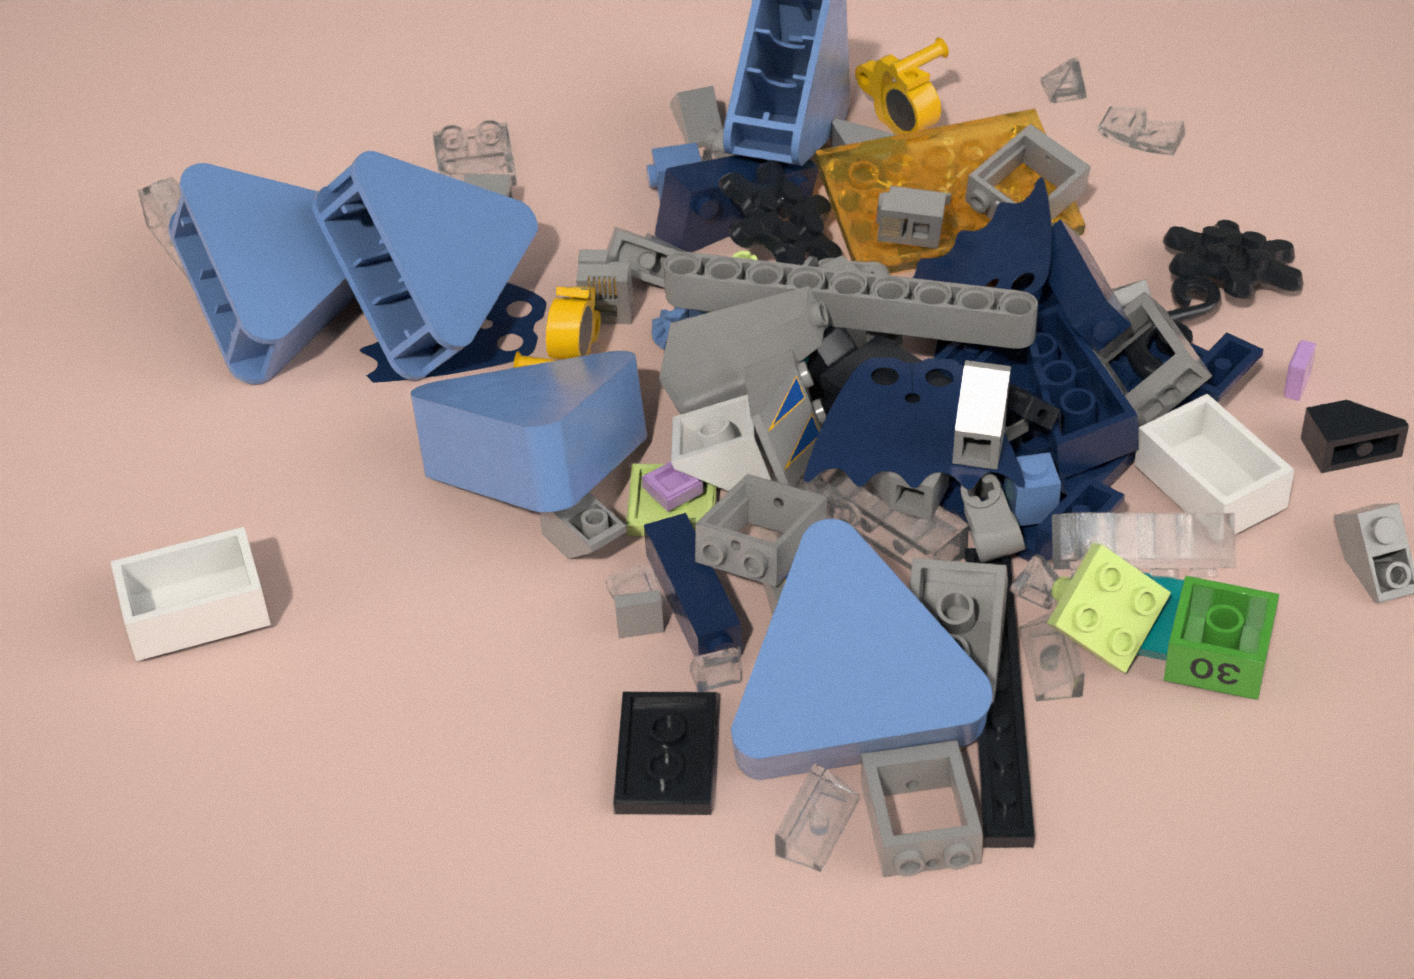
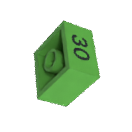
[1164,575,1279,700]

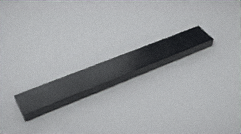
[964,548,1035,848]

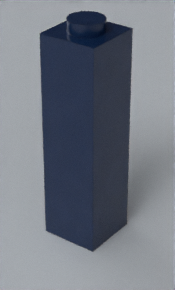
[1047,219,1132,352]
[644,513,743,668]

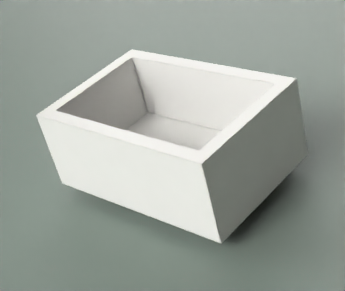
[1134,394,1294,543]
[110,527,271,661]

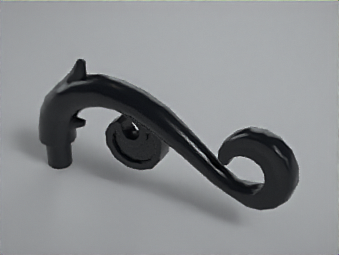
[1123,276,1221,380]

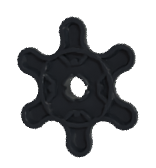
[719,160,843,265]
[1163,220,1304,299]

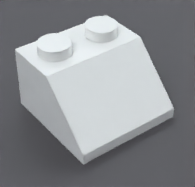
[671,395,771,491]

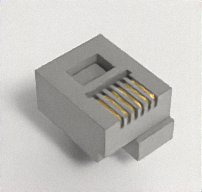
[876,186,951,249]
[576,249,634,324]

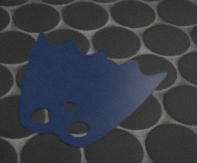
[913,177,1052,295]
[360,282,546,383]
[804,357,1025,490]

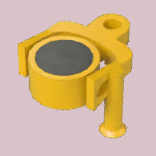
[855,37,949,147]
[513,285,601,368]

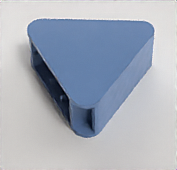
[723,0,850,166]
[312,151,538,381]
[168,163,356,384]
[410,351,647,512]
[731,519,992,780]

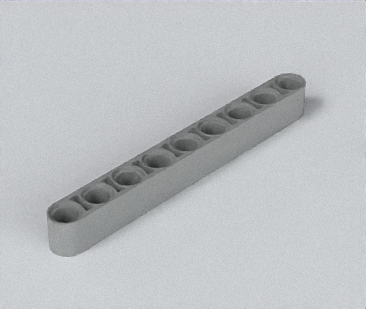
[663,252,1038,349]

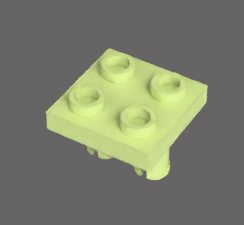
[1047,543,1171,673]

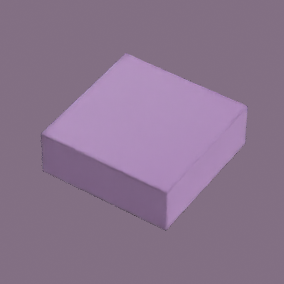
[1284,340,1316,401]
[642,462,703,512]

